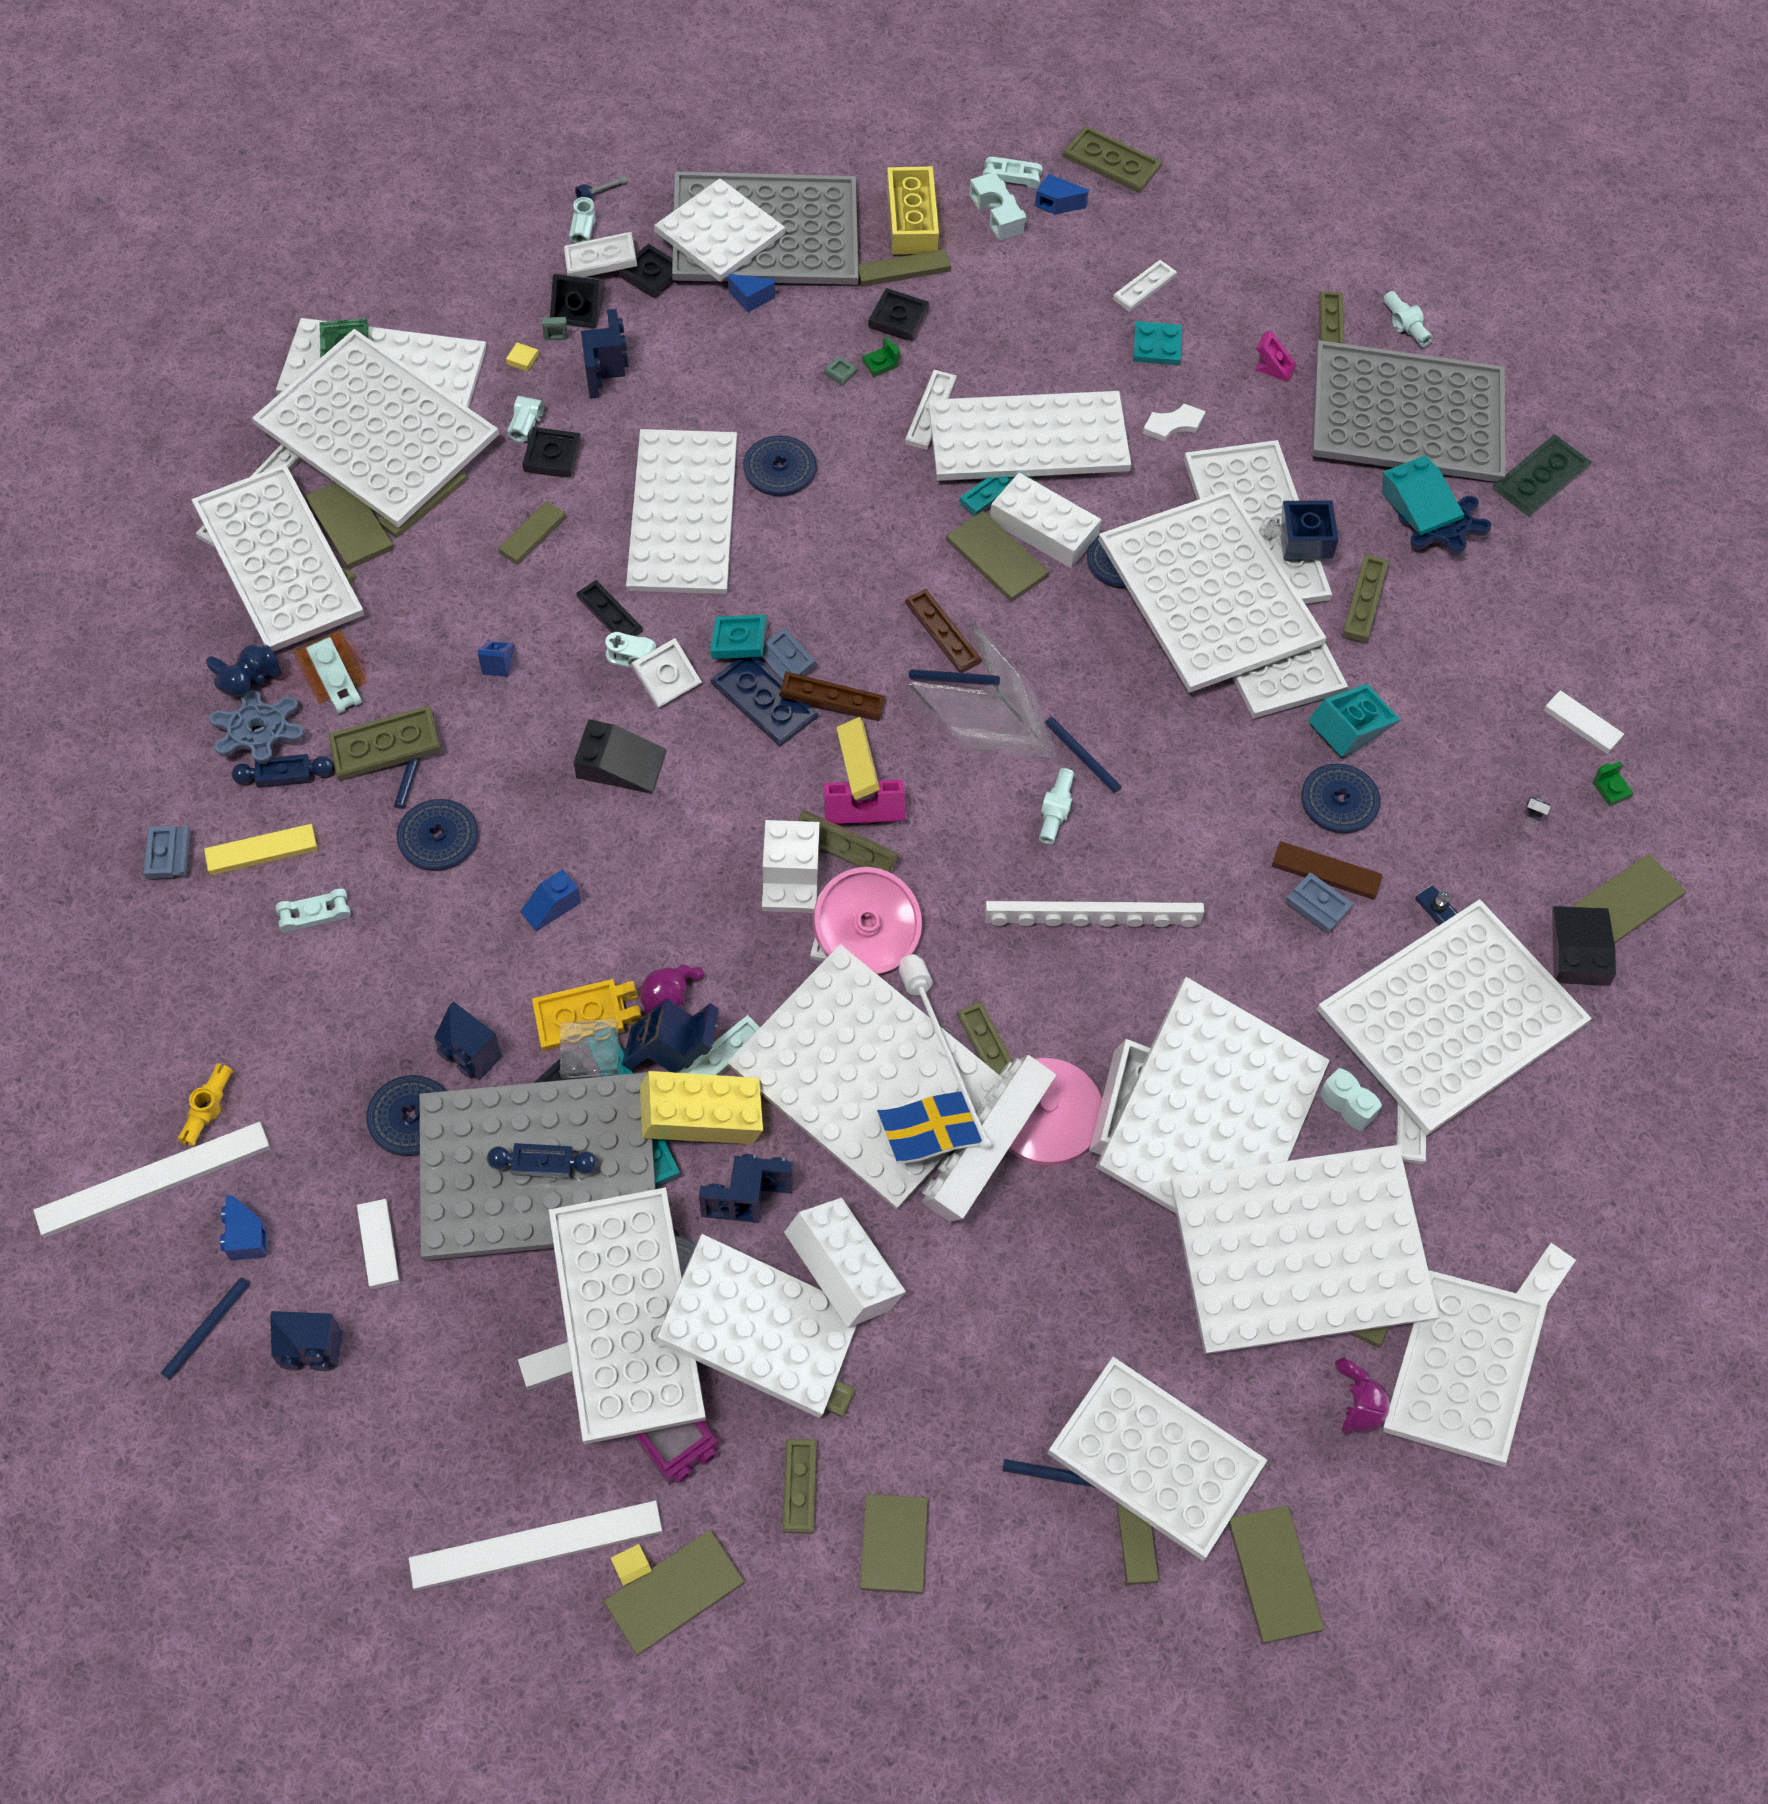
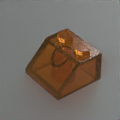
[293,629,367,704]

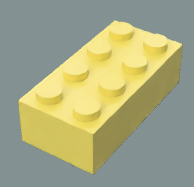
[887,166,939,255]
[640,1071,763,1144]

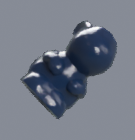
[206,644,282,697]

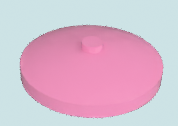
[813,867,922,975]
[1002,1058,1102,1166]

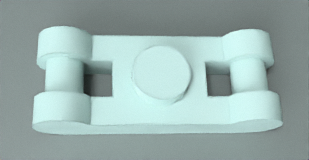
[982,157,1043,189]
[275,889,351,933]

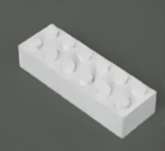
[921,1055,1056,1222]

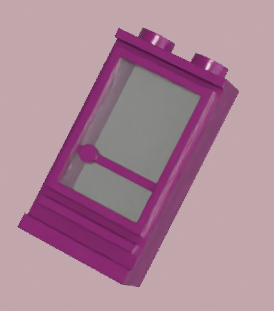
[633,1421,719,1486]

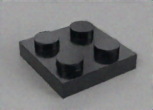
[618,243,674,298]
[868,288,929,341]
[522,427,581,477]

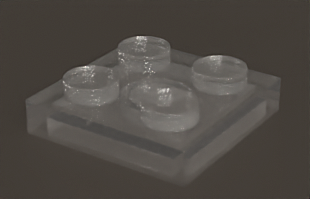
[560,1019,619,1079]

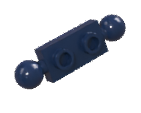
[231,754,334,787]
[487,1143,597,1178]

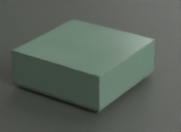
[542,317,568,340]
[824,356,857,386]

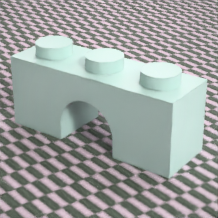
[969,172,1026,241]

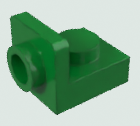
[862,337,900,377]
[1592,761,1634,807]

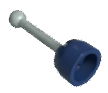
[575,176,628,200]

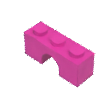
[823,779,905,825]

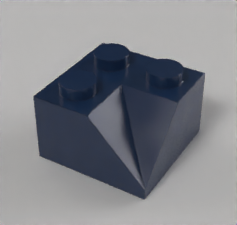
[1281,500,1339,559]
[434,1001,502,1080]
[270,1311,343,1371]

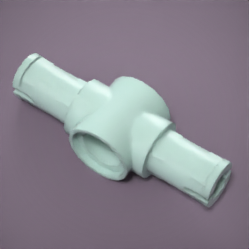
[1383,291,1433,347]
[1039,768,1074,845]

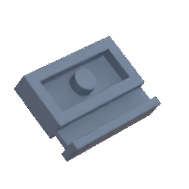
[762,627,817,681]
[144,825,190,879]
[1285,872,1353,934]

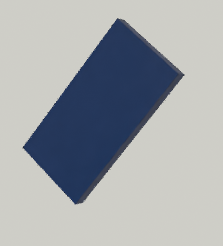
[710,657,818,747]

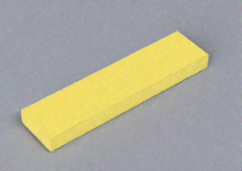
[836,717,880,800]
[204,824,318,876]

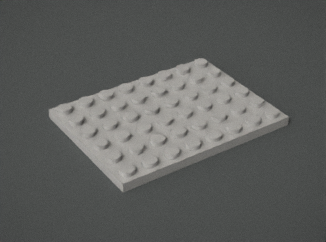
[672,172,858,285]
[1311,340,1505,483]
[420,1072,656,1261]

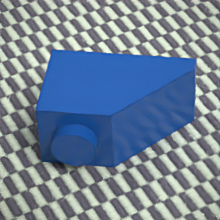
[520,869,581,931]

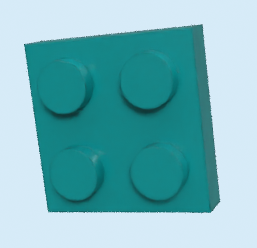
[1133,321,1182,366]
[710,614,767,659]

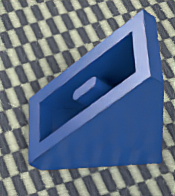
[728,274,775,312]
[478,641,514,677]

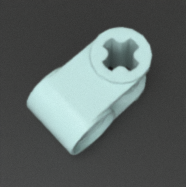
[605,632,656,668]

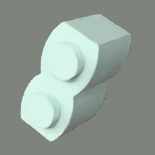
[1320,1068,1382,1131]

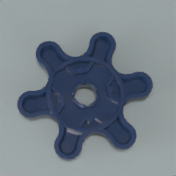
[1399,496,1491,555]

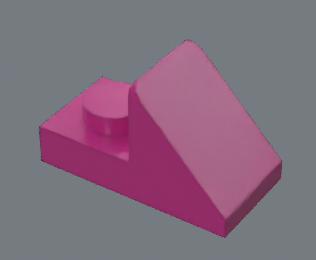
[1255,330,1296,381]

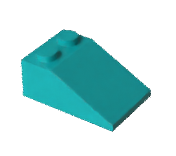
[1382,455,1464,535]
[1308,684,1401,757]

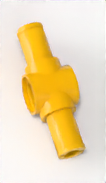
[177,1063,233,1147]

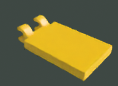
[532,979,642,1051]

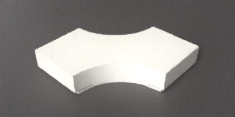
[1143,403,1206,442]

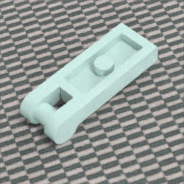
[305,637,362,714]

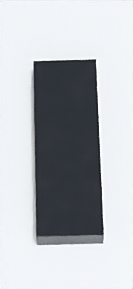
[576,580,643,641]

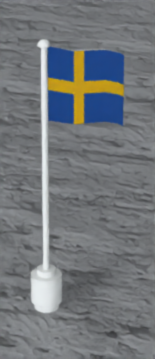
[877,954,992,1163]

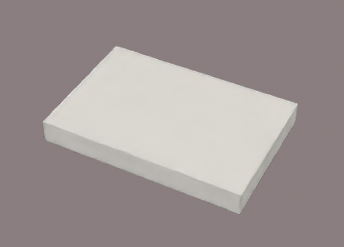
[564,232,637,277]

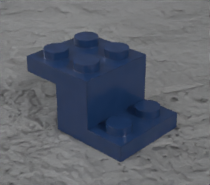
[581,309,629,399]
[622,998,719,1073]
[699,1154,793,1223]

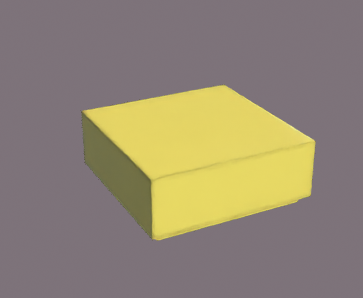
[506,342,539,371]
[611,1544,652,1586]

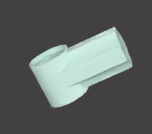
[569,197,596,244]
[507,396,544,443]

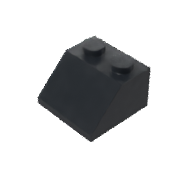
[550,273,605,328]

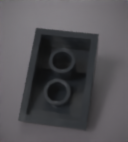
[574,719,666,794]
[1552,906,1616,986]

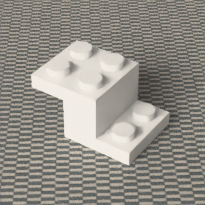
[762,820,819,913]

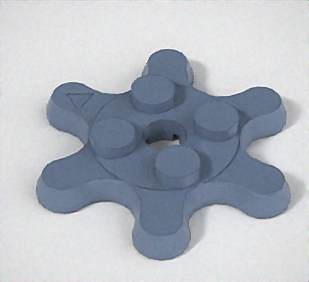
[209,690,304,764]

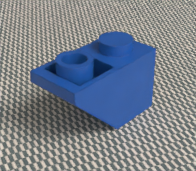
[1035,174,1089,215]
[220,1195,267,1260]

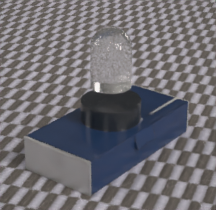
[1523,796,1551,833]
[1414,885,1458,925]

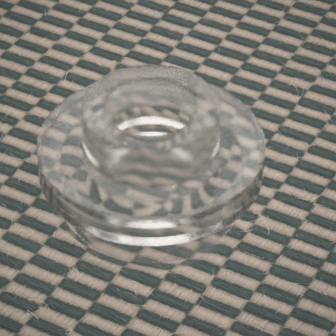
[1259,516,1282,541]

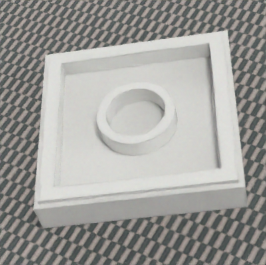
[630,638,702,708]

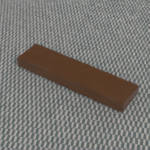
[905,589,982,673]
[779,671,885,721]
[1271,841,1383,900]

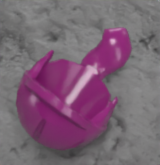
[640,965,704,1015]
[1335,1358,1390,1435]

